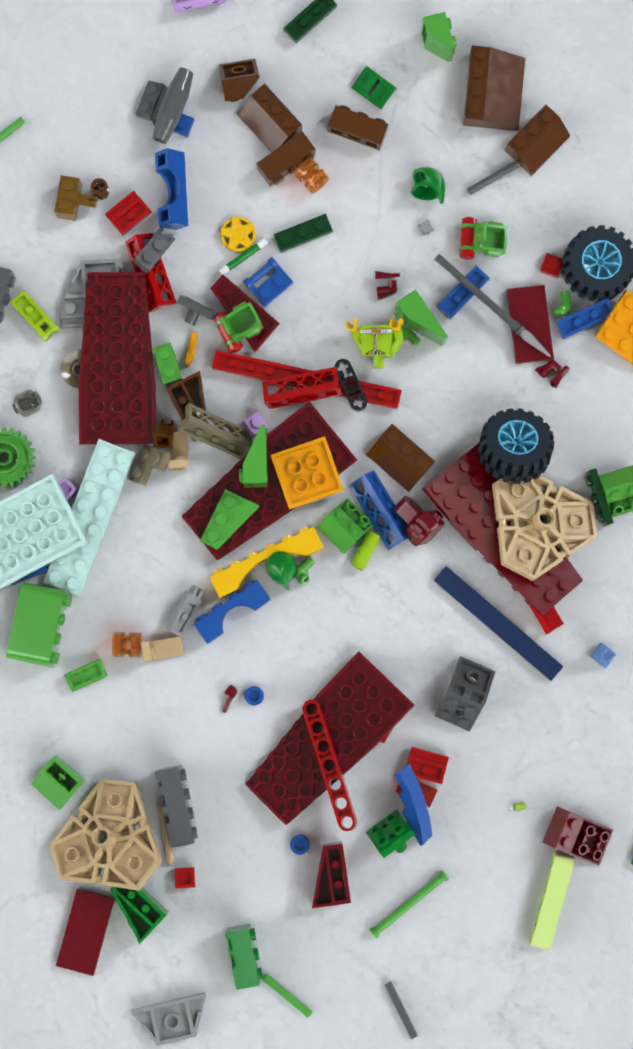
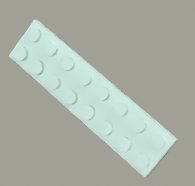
[43,439,135,596]

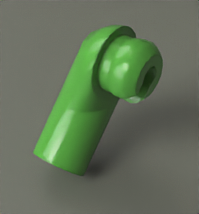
[554,290,572,317]
[401,327,421,346]
[296,556,315,585]

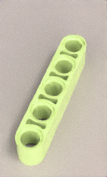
[529,852,574,950]

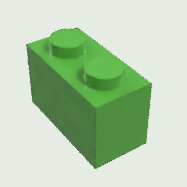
[153,342,182,388]

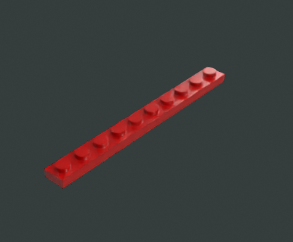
[212,350,402,409]

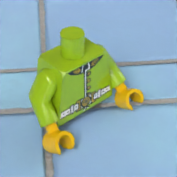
[345,317,404,369]

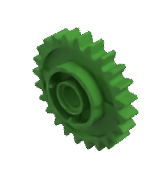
[0,427,36,489]

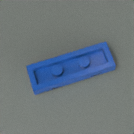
[437,265,490,320]
[555,298,613,339]

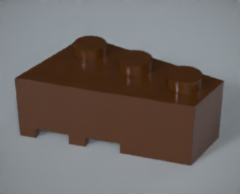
[166,371,208,442]

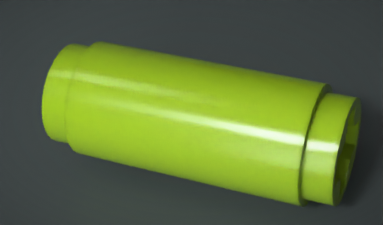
[351,531,380,571]

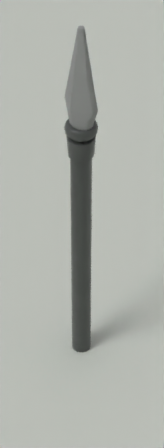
[434,254,551,357]

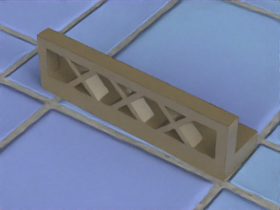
[178,403,252,460]

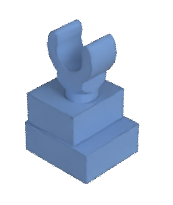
[590,643,616,668]

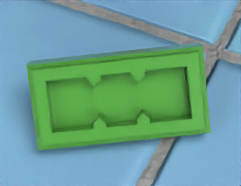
[64,659,108,692]

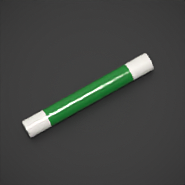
[218,238,268,275]

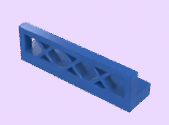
[349,470,410,550]

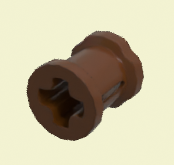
[91,178,110,200]

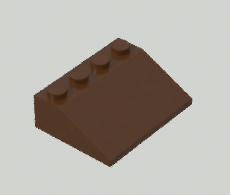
[463,45,526,131]

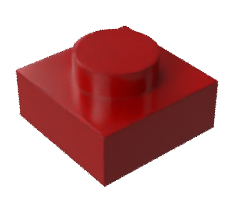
[540,253,563,278]
[175,867,196,888]

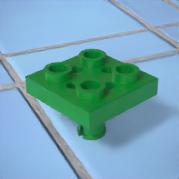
[366,809,415,858]

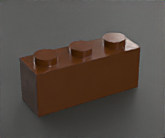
[327,105,389,151]
[256,131,316,186]

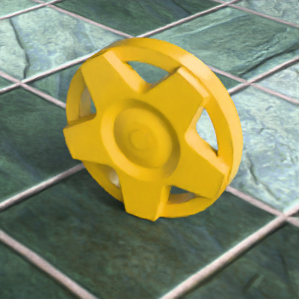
[220,217,256,252]

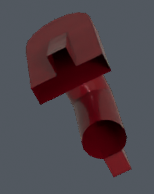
[375,271,400,300]
[535,360,570,389]

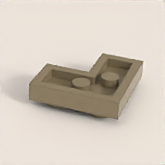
[129,445,171,486]

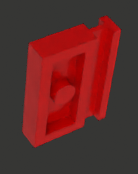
[105,190,152,236]
[407,747,449,784]

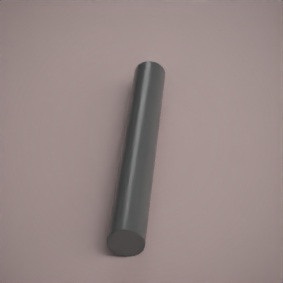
[467,160,519,195]
[385,982,418,1039]

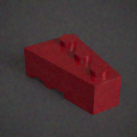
[312,841,351,909]

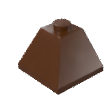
[219,59,260,102]

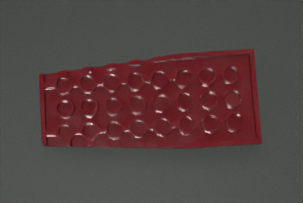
[79,272,156,445]
[182,401,357,560]
[422,443,583,615]
[245,651,415,825]

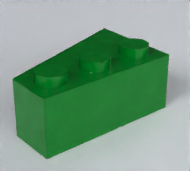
[110,887,168,945]
[225,924,263,990]

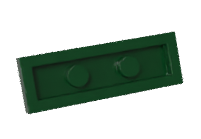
[283,0,337,44]
[273,213,333,253]
[585,468,614,527]

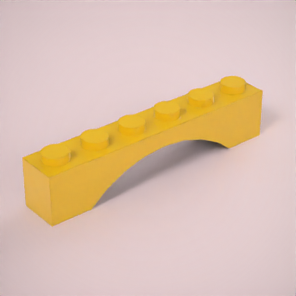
[210,526,324,599]

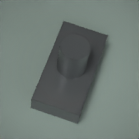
[177,295,217,326]

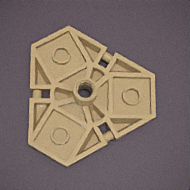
[492,475,598,581]
[49,779,163,891]

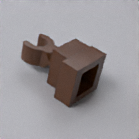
[153,419,174,449]

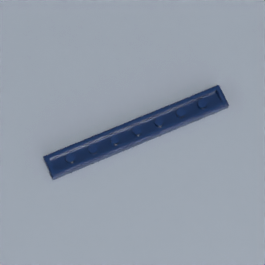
[434,566,564,681]

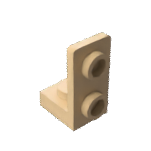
[168,432,189,471]
[141,636,184,662]

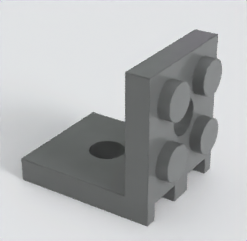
[434,656,496,732]

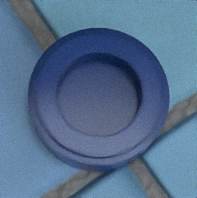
[244,686,264,706]
[290,834,310,855]

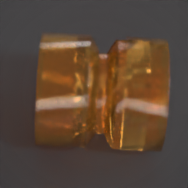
[294,157,329,194]
[112,632,142,658]

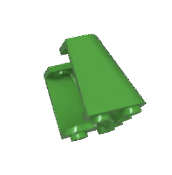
[6,582,72,667]

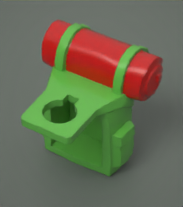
[459,217,507,260]
[213,302,263,353]

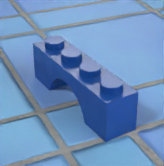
[155,148,188,230]
[194,580,271,644]

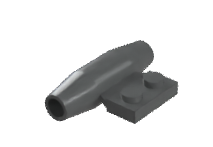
[135,67,193,144]

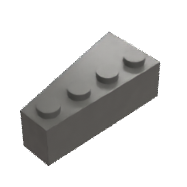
[155,765,198,848]

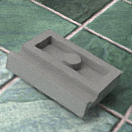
[61,299,86,329]

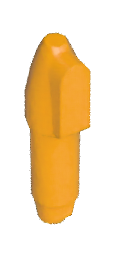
[185,331,198,367]

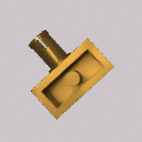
[54,175,97,221]

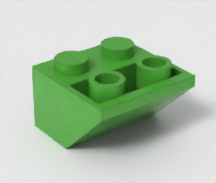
[421,12,457,62]
[599,465,633,517]
[317,498,373,554]
[31,755,86,810]

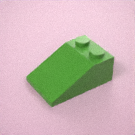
[394,289,448,346]
[239,425,268,488]

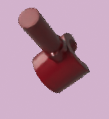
[222,685,238,713]

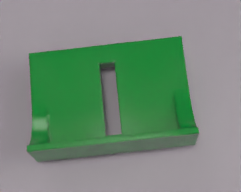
[351,66,397,110]

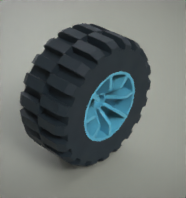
[561,225,633,302]
[478,408,555,484]

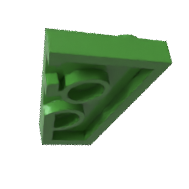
[200,489,260,550]

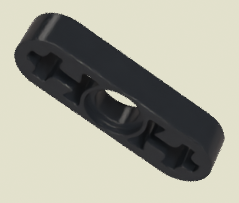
[334,359,367,412]

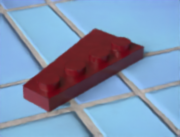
[210,274,280,352]

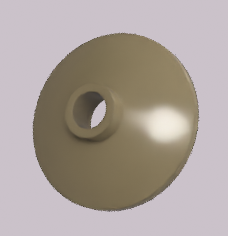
[61,350,81,388]

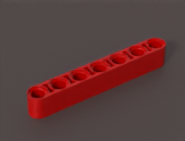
[302,700,358,831]

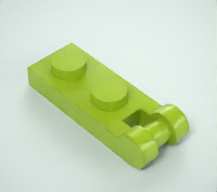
[10,290,60,342]

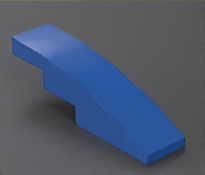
[394,764,432,846]

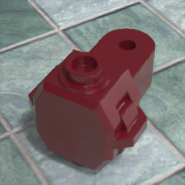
[394,496,445,546]

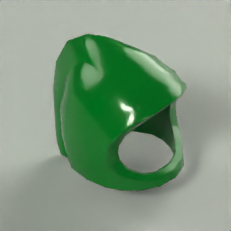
[411,167,445,204]
[266,551,297,591]

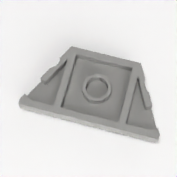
[65,259,126,300]
[131,992,206,1046]

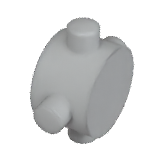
[418,220,434,236]

